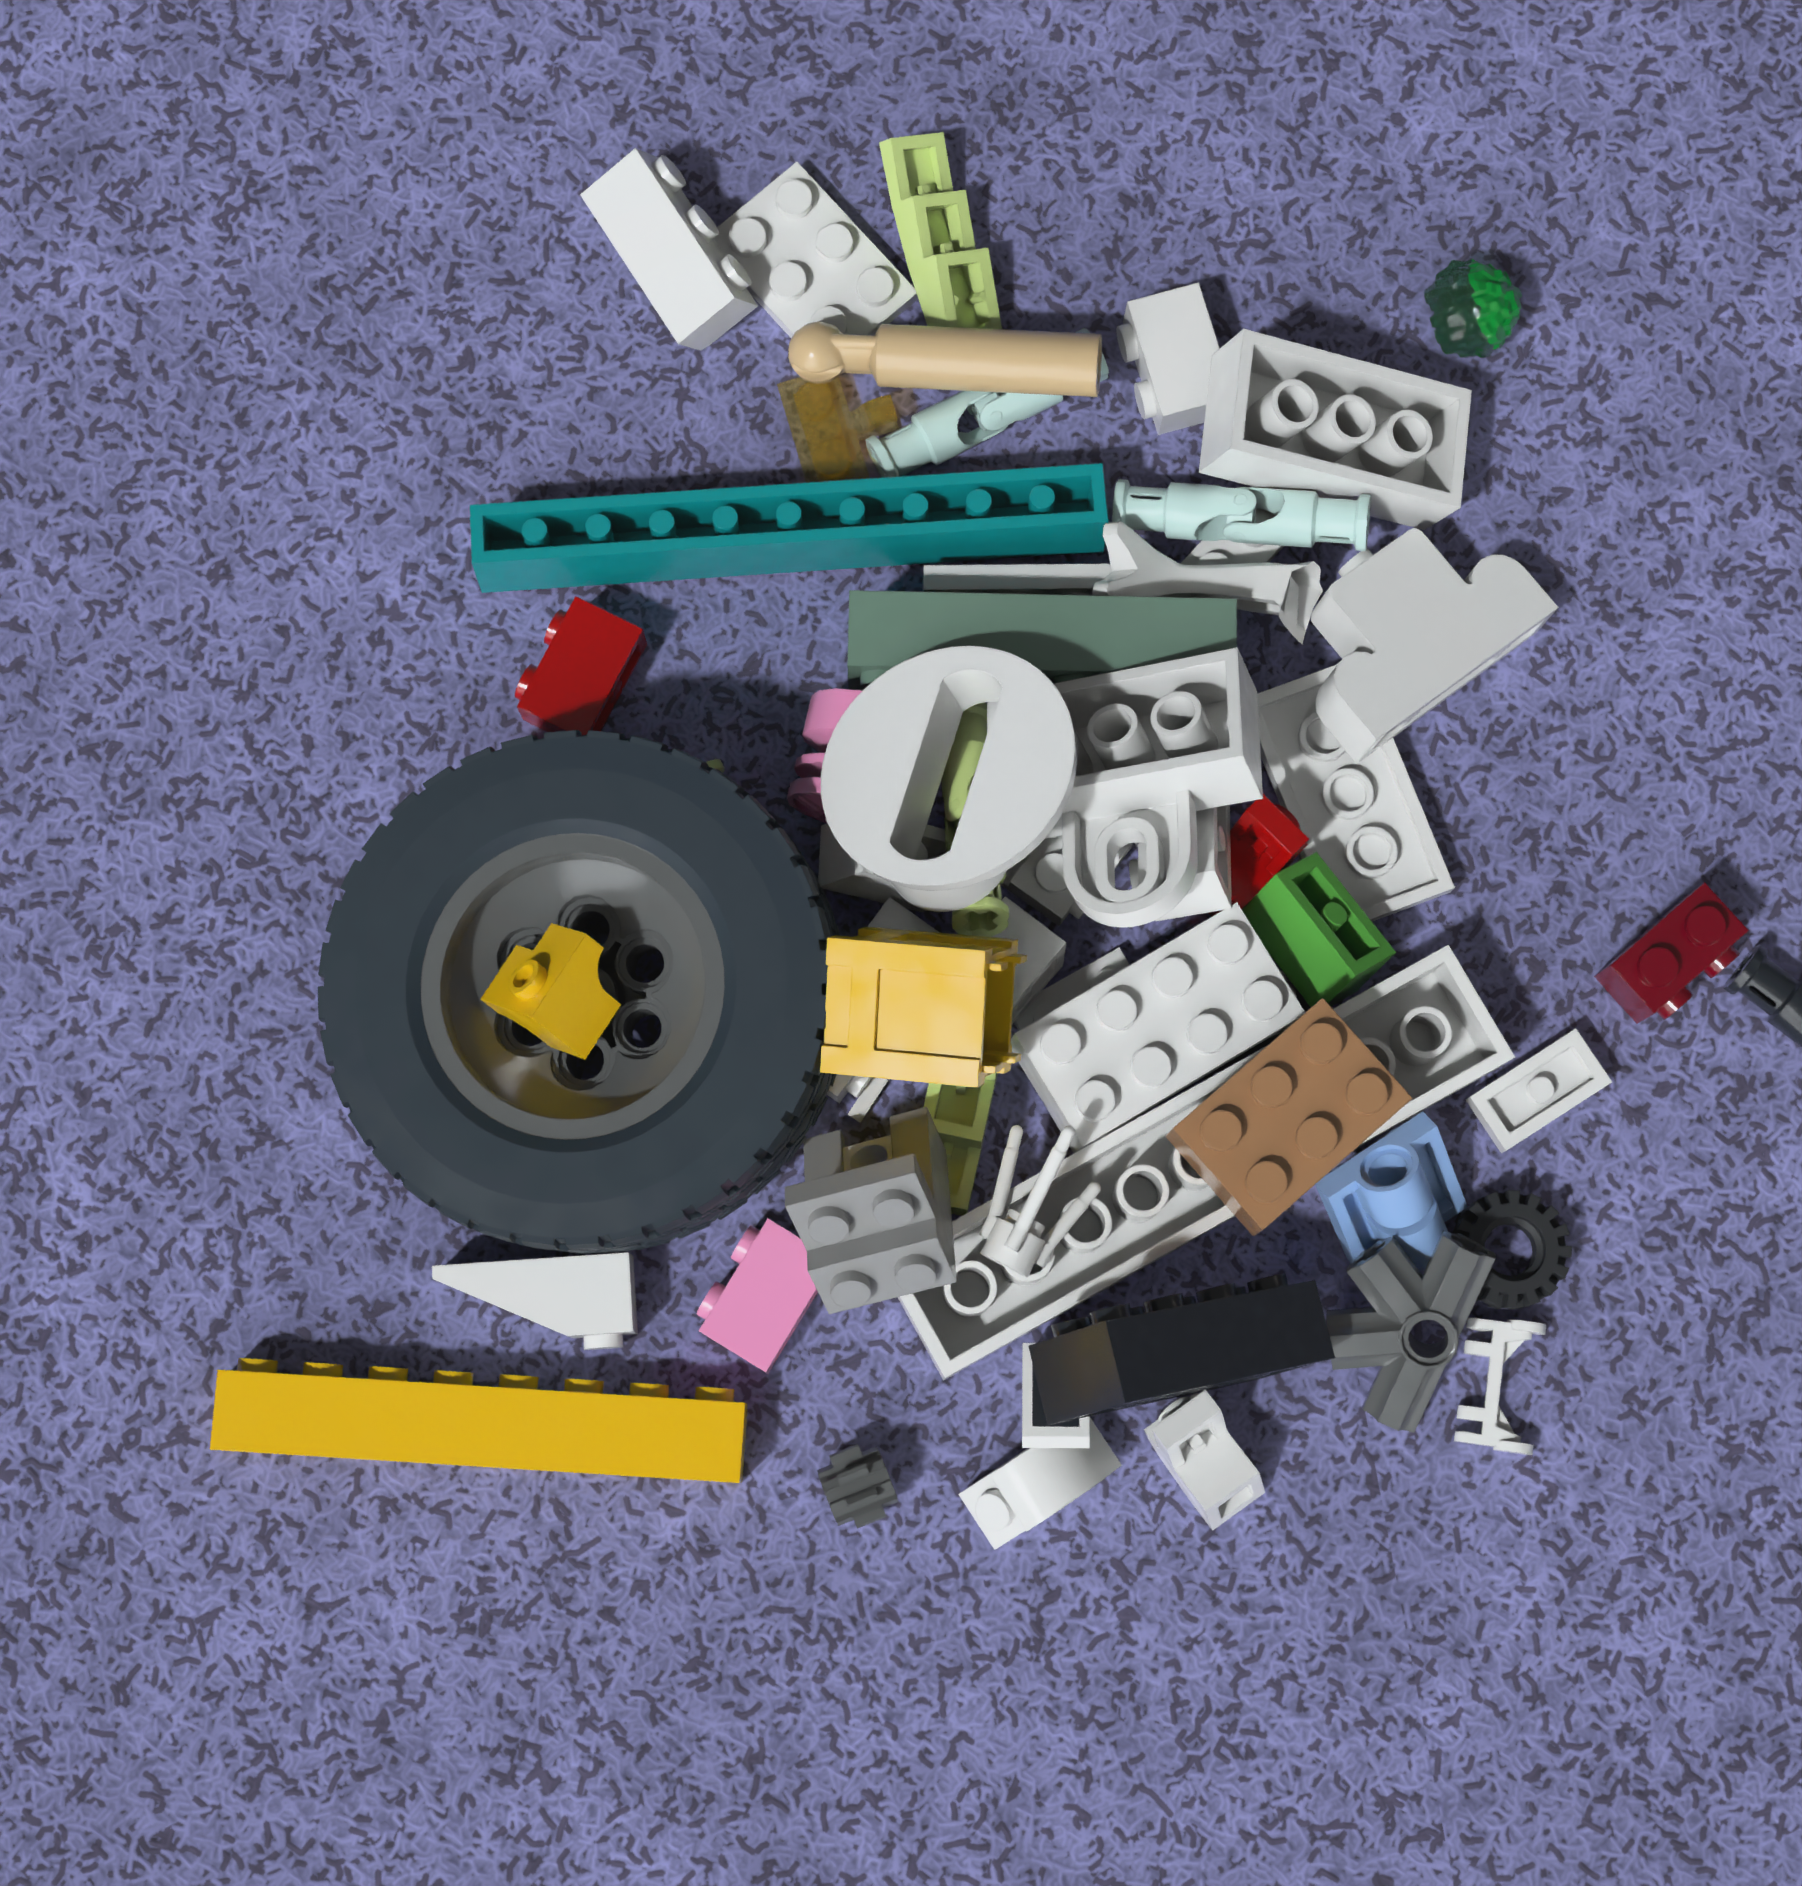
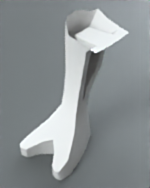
[1093,521,1323,644]

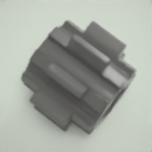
[817,1444,898,1529]

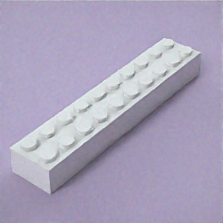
[898,945,1515,1380]

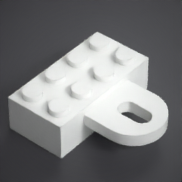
[987,647,1263,927]

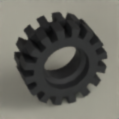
[1449,1190,1572,1310]

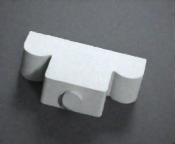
[1310,528,1559,764]

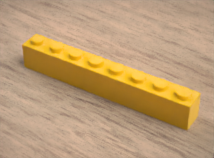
[210,1358,748,1483]

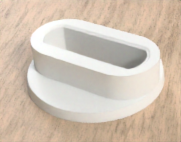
[821,646,1077,912]

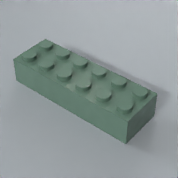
[847,590,1237,691]

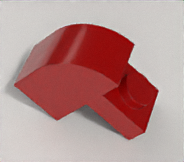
[1208,794,1309,917]

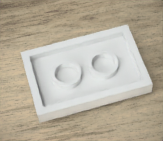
[714,162,918,338]

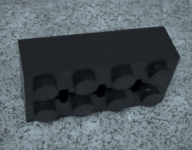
[1028,1273,1335,1426]

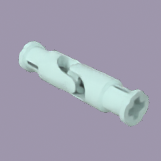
[865,328,1109,478]
[1112,479,1371,551]

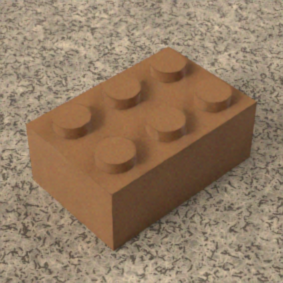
[1166,998,1413,1236]

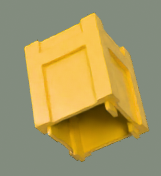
[820,927,1027,1088]

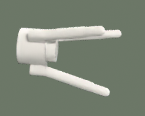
[979,1125,1101,1278]

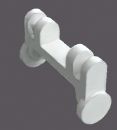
[1454,1318,1546,1455]

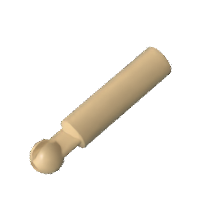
[788,321,1102,397]

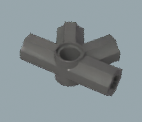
[1326,1231,1496,1433]

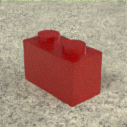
[515,596,647,735]

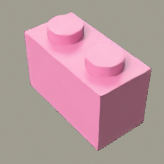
[696,1219,818,1374]

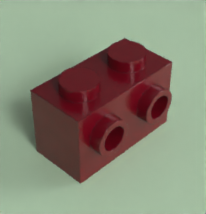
[1594,882,1749,1024]

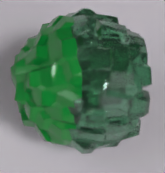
[1424,258,1522,358]

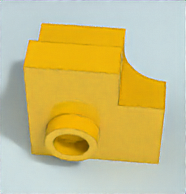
[480,923,621,1060]

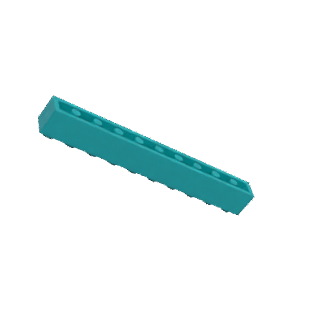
[470,463,1108,593]

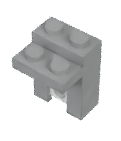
[784,1107,957,1314]

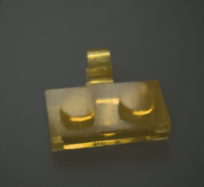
[777,376,899,483]

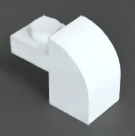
[1144,1390,1265,1531]
[958,1418,1122,1550]

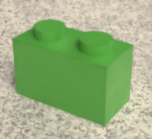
[1242,852,1396,1007]

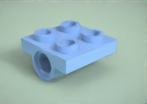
[1315,1111,1468,1271]

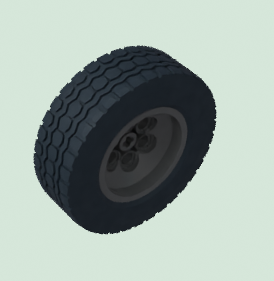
[318,730,840,1254]

